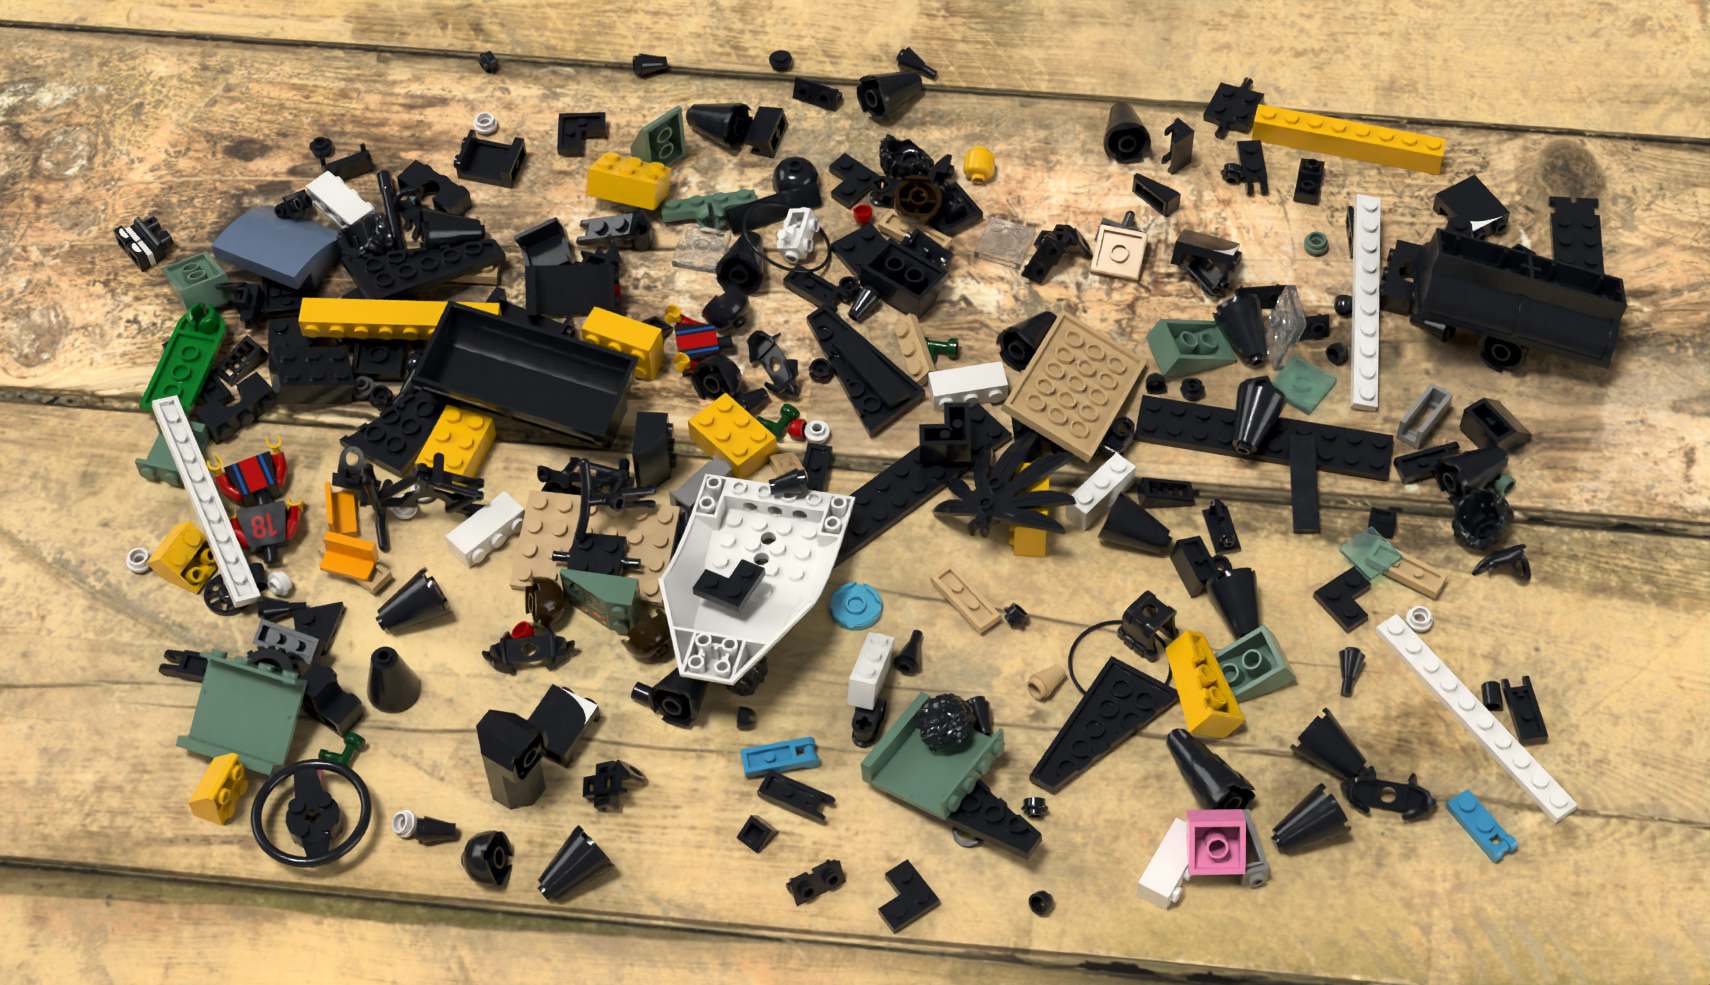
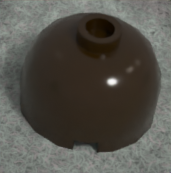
[893,175,942,225]
[525,576,568,629]
[621,608,672,659]

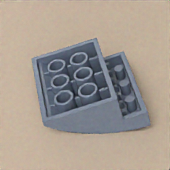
[211,205,341,290]

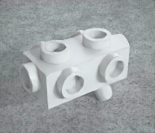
[777,207,820,263]

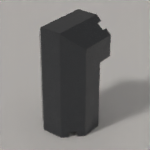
[476,709,548,810]

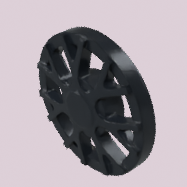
[204,574,249,616]

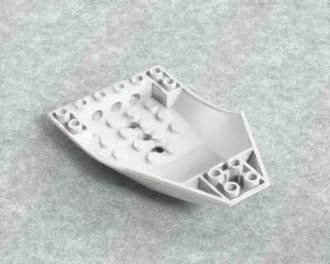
[658,474,855,685]

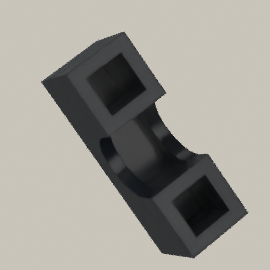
[397,160,472,216]
[1379,240,1423,316]
[195,371,278,445]

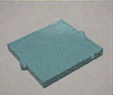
[1339,526,1403,581]

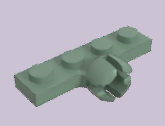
[660,189,757,232]

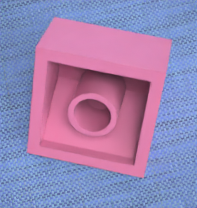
[1186,809,1246,875]

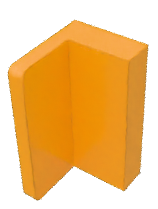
[325,482,358,538]
[319,531,379,582]

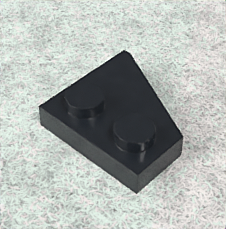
[293,601,345,656]

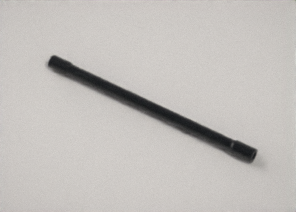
[377,170,427,356]

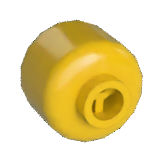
[963,146,995,183]

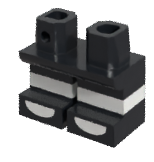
[113,216,174,272]

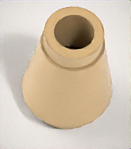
[1026,664,1066,699]

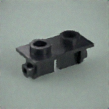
[792,77,843,112]
[274,189,314,219]
[1021,232,1067,285]
[1182,255,1229,297]
[1235,284,1287,309]
[1277,313,1329,342]
[1202,499,1241,554]
[785,859,846,906]

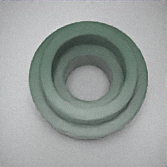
[1304,231,1328,254]

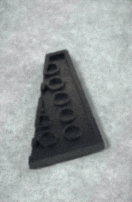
[341,239,506,300]
[806,304,925,437]
[339,391,462,477]
[1029,656,1180,793]
[886,779,1042,860]

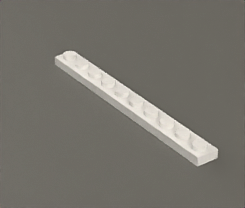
[1350,194,1381,412]
[152,395,261,608]
[1375,614,1578,824]

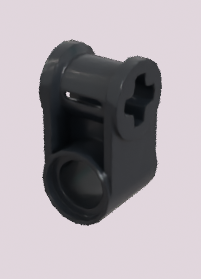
[870,175,904,210]
[620,207,653,252]
[1093,417,1135,460]
[852,698,887,748]

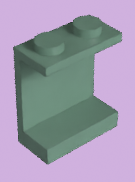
[135,419,210,486]

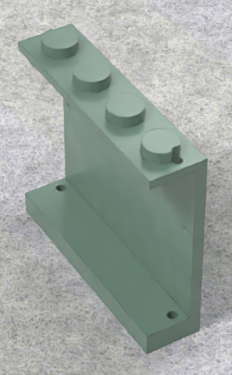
[176,648,307,776]
[861,692,1006,820]

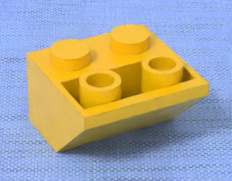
[146,521,218,594]
[188,753,248,826]

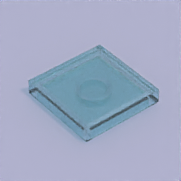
[1272,354,1337,416]

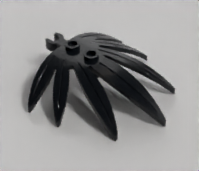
[932,430,1076,538]

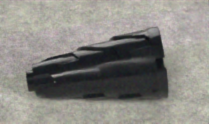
[1166,728,1256,810]

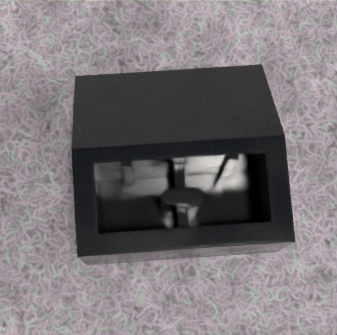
[1459,397,1532,453]

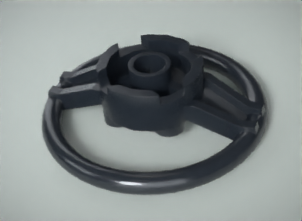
[250,759,372,868]

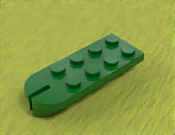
[139,302,227,420]

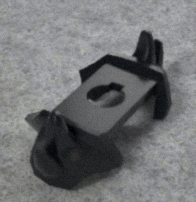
[746,330,801,397]
[482,626,575,674]
[1340,766,1437,820]

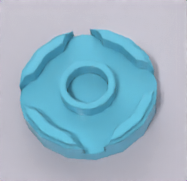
[830,582,881,631]

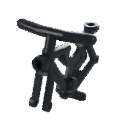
[359,453,485,551]
[537,457,657,542]

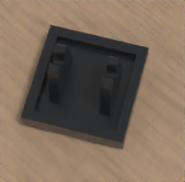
[928,181,983,236]

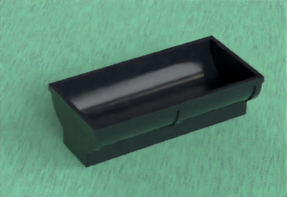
[1412,227,1627,369]
[411,300,638,449]

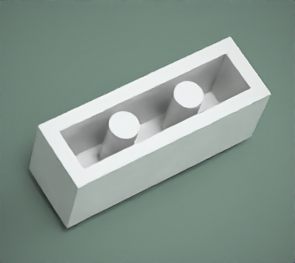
[306,171,376,229]
[928,361,1008,411]
[1065,453,1136,531]
[445,491,525,569]
[847,632,895,710]
[1136,818,1192,910]

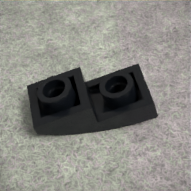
[926,154,955,187]
[1293,158,1325,204]

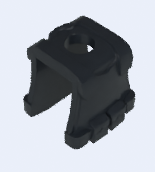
[1117,590,1179,661]

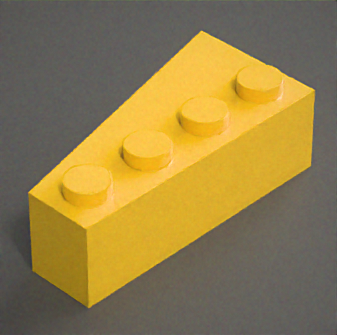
[1165,630,1246,739]

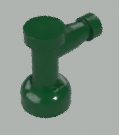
[924,337,959,364]
[756,404,800,442]
[318,732,366,767]

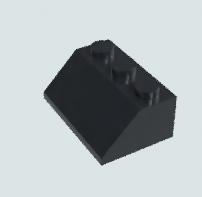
[860,238,949,320]
[632,412,677,498]

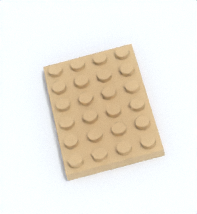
[1001,310,1147,463]
[509,490,682,606]

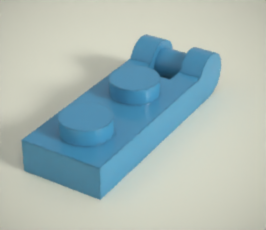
[740,737,820,778]
[1445,789,1518,862]

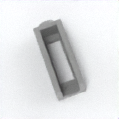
[1396,383,1453,450]
[669,455,733,514]
[1237,809,1270,887]

